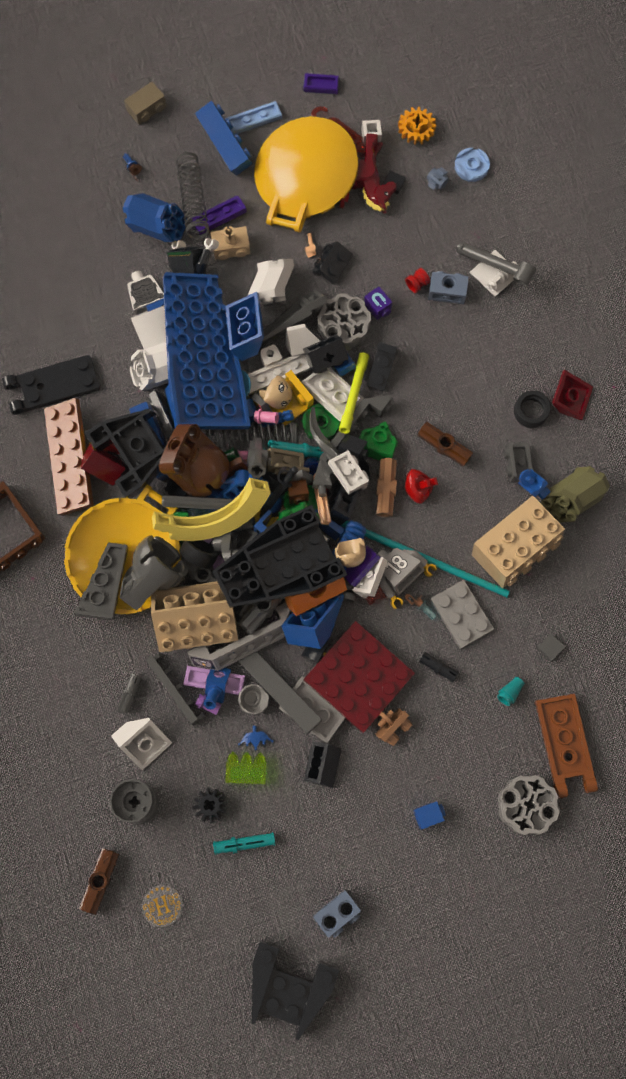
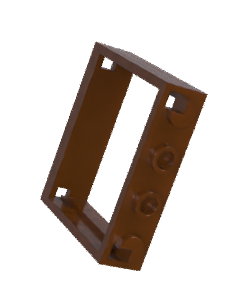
[0,481,46,571]

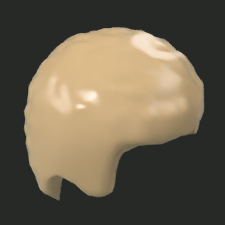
[335,538,366,567]

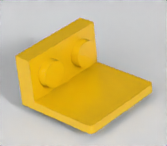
[269,370,314,426]

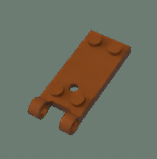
[535,694,598,799]

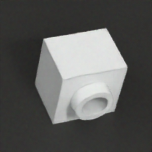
[361,120,382,145]

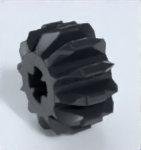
[193,788,228,823]

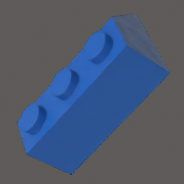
[225,292,264,361]

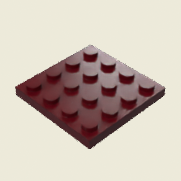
[303,621,415,733]

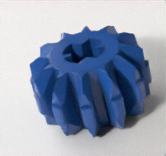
[337,520,366,544]

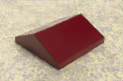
[552,370,593,420]

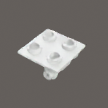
[470,250,518,297]

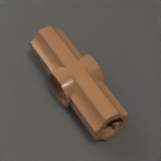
[376,458,397,517]

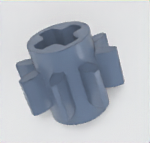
[427,167,449,190]

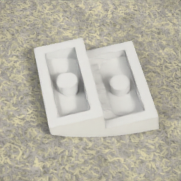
[131,305,166,349]

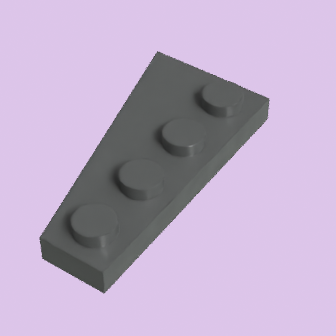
[74,542,128,621]

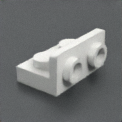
[328,451,369,495]
[353,557,388,598]

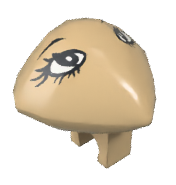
[259,376,292,409]

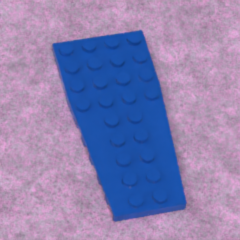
[163,272,251,429]

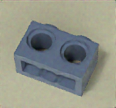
[313,890,361,938]

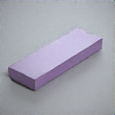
[183,665,245,695]

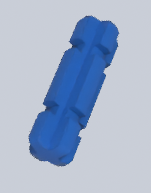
[259,410,294,427]

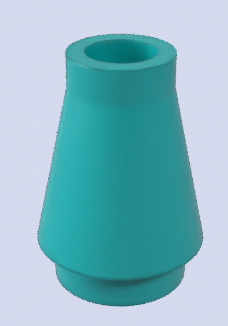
[497,677,525,706]

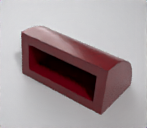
[81,444,126,486]

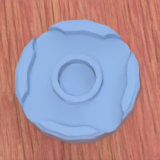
[455,148,490,182]

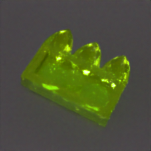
[225,751,267,785]

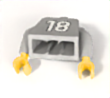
[378,548,437,609]

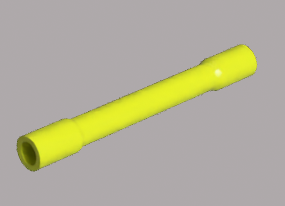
[339,352,370,434]

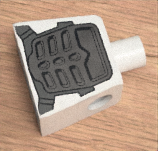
[127,271,164,316]

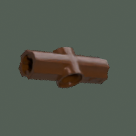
[417,422,473,467]
[79,848,120,915]

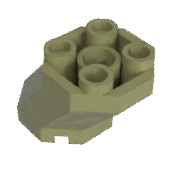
[541,466,610,523]

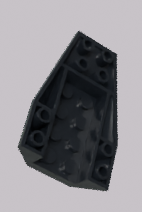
[212,505,347,608]

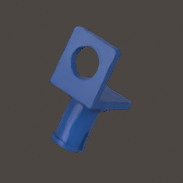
[204,668,231,710]

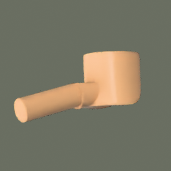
[305,233,316,258]

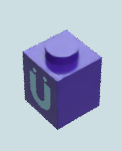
[364,286,392,320]

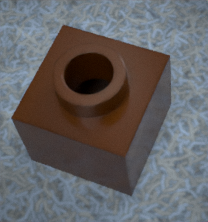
[287,480,309,505]

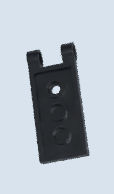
[2,355,100,415]

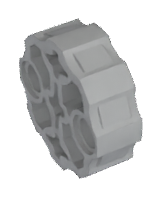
[317,294,371,350]
[497,775,559,835]

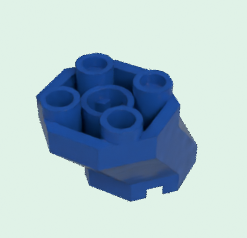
[123,193,188,242]

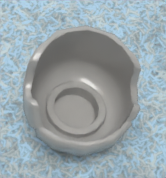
[238,684,269,715]

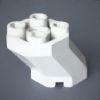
[248,259,294,305]
[130,342,169,390]

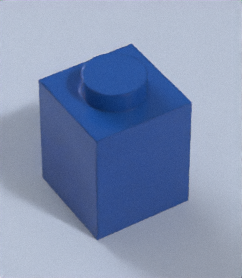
[413,801,446,830]

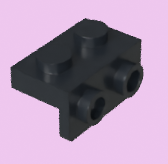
[312,241,353,284]

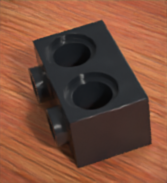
[329,483,361,525]

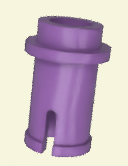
[195,694,221,715]

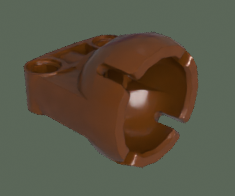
[159,424,230,497]

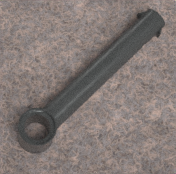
[457,242,537,286]

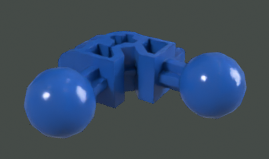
[205,470,282,514]

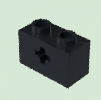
[303,334,349,373]

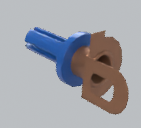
[123,153,142,182]

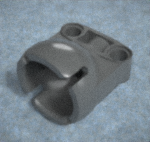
[120,535,188,610]

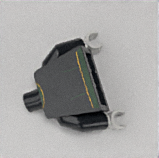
[166,238,219,274]

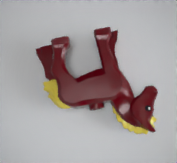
[351,133,396,214]

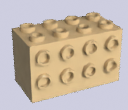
[472,496,565,588]
[151,581,238,652]

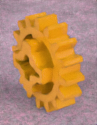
[398,107,436,145]

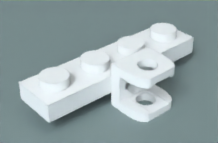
[248,345,311,396]

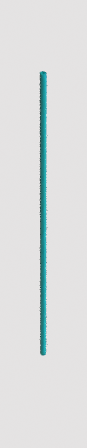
[280,494,510,598]

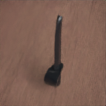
[260,466,298,518]

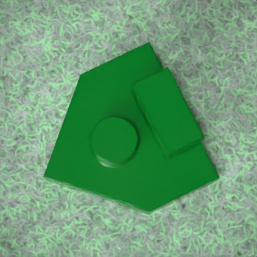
[360,421,398,461]

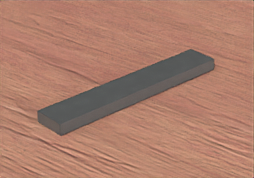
[238,637,322,735]

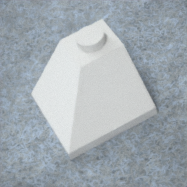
[112,718,172,770]

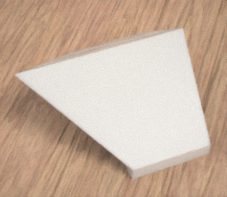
[286,324,320,356]

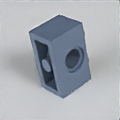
[428,271,468,304]

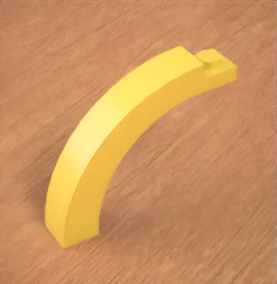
[152,478,271,541]

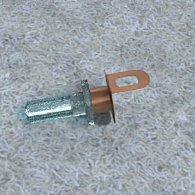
[405,594,436,620]

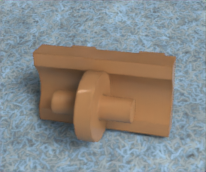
[375,708,412,746]

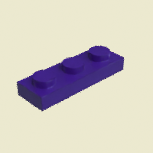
[191,195,247,235]

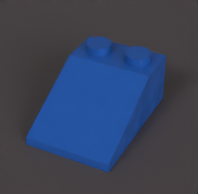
[281,594,344,649]

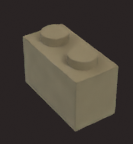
[124,82,167,125]

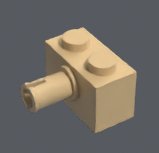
[211,226,250,260]

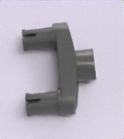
[212,517,256,562]

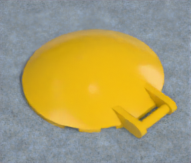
[254,117,358,232]
[64,484,181,614]

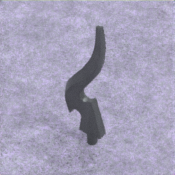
[309,407,340,497]

